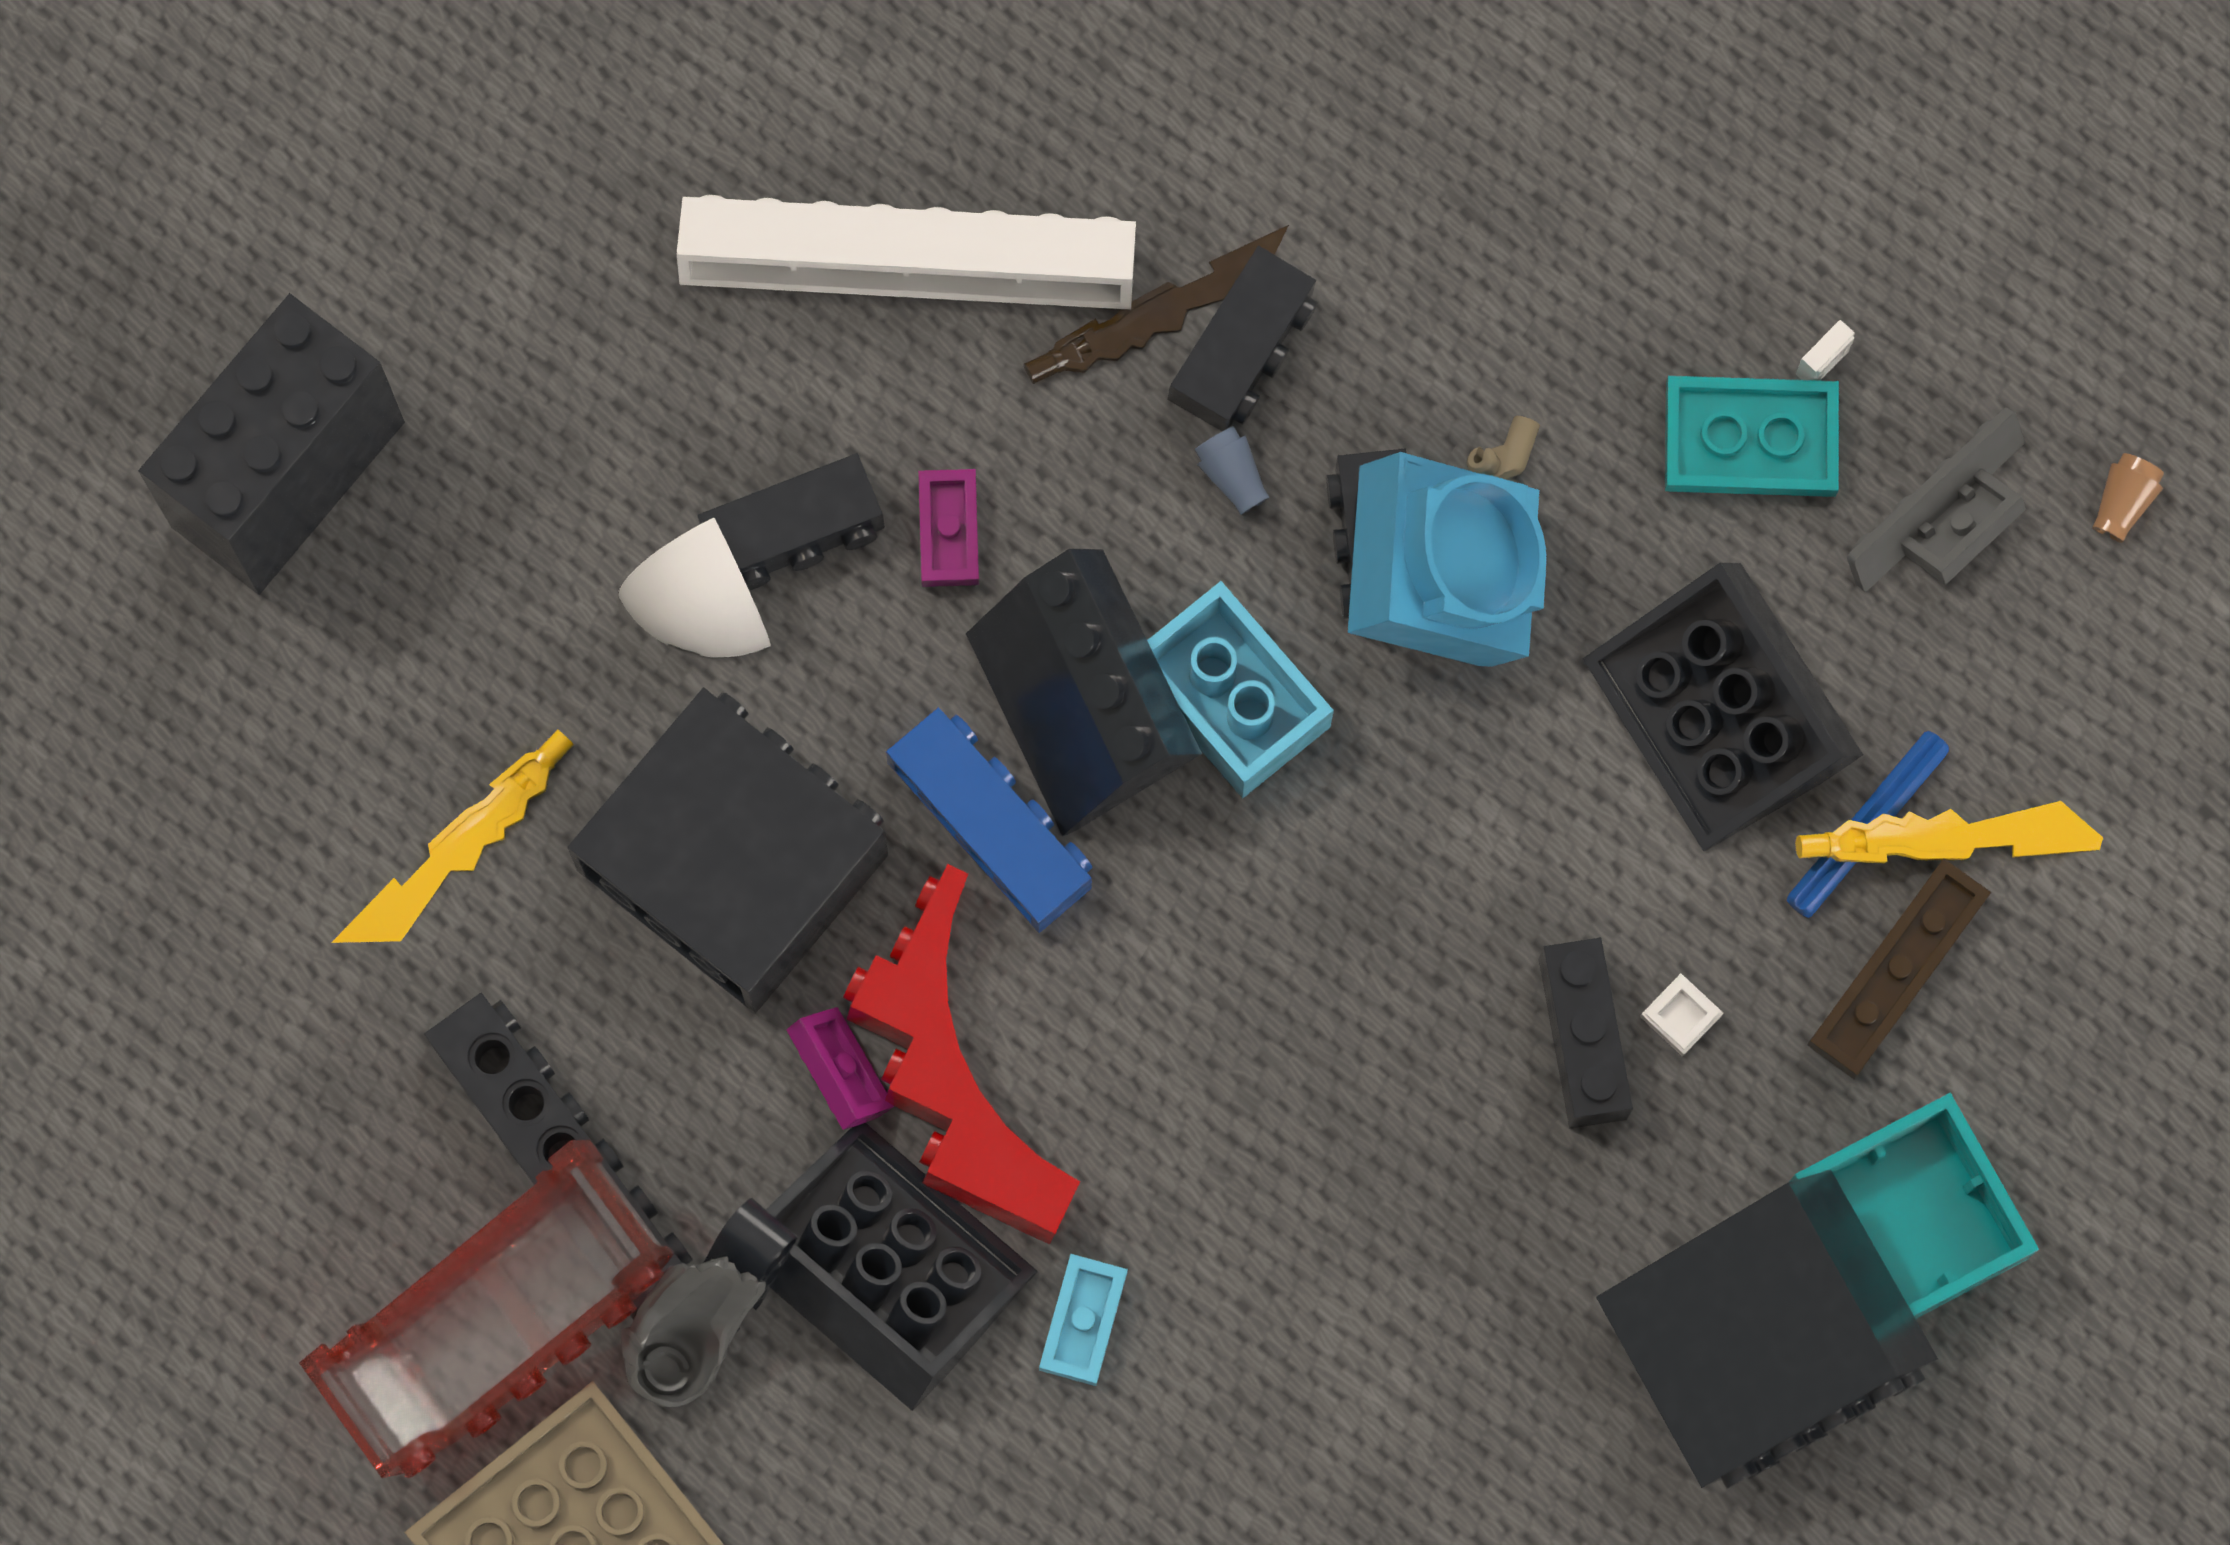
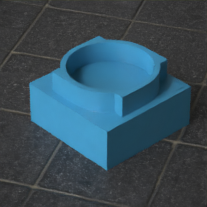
[1348,452,1546,667]

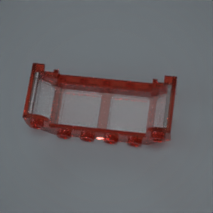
[299,1140,674,1479]

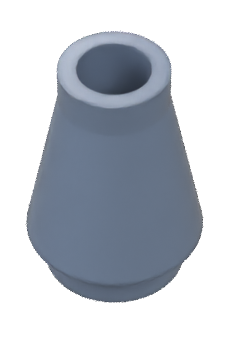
[1195,426,1270,515]

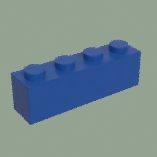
[886,707,1093,933]

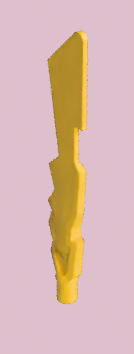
[331,729,574,943]
[1795,801,2103,863]

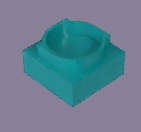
[1789,1092,2039,1319]

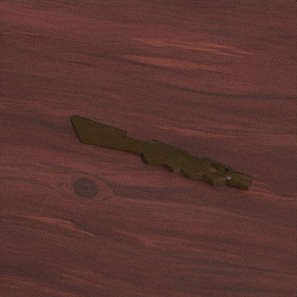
[1024,225,1289,384]

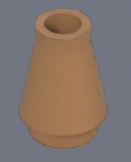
[2092,453,2164,543]

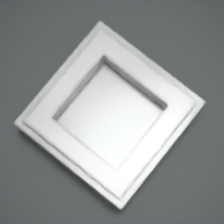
[1796,320,1855,381]
[1640,974,1723,1057]

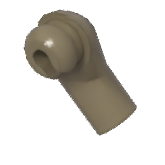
[1467,416,1540,480]

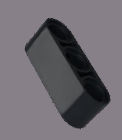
[703,1198,798,1333]

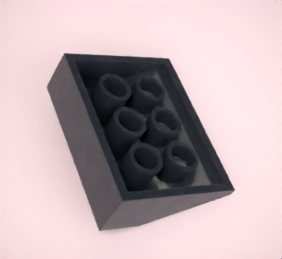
[966,549,1202,836]
[1583,562,1863,851]
[766,1123,1037,1411]

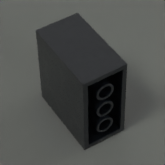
[138,293,405,595]
[567,687,888,1014]
[1596,1169,1938,1489]

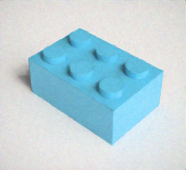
[1147,581,1334,799]

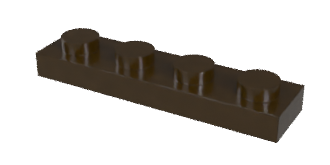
[1807,858,1991,1079]

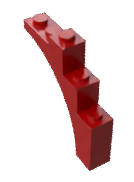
[843,864,1080,1245]

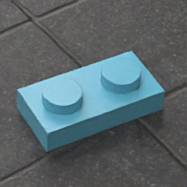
[1039,1254,1128,1386]

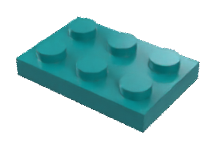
[1665,376,1839,497]

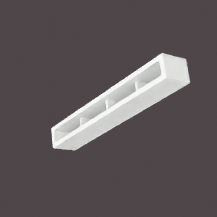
[677,195,1136,310]

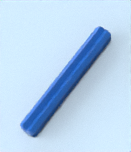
[1787,731,1949,918]

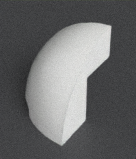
[618,518,771,657]

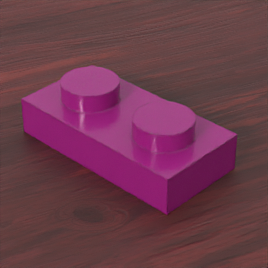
[918,469,979,587]
[786,1007,894,1130]

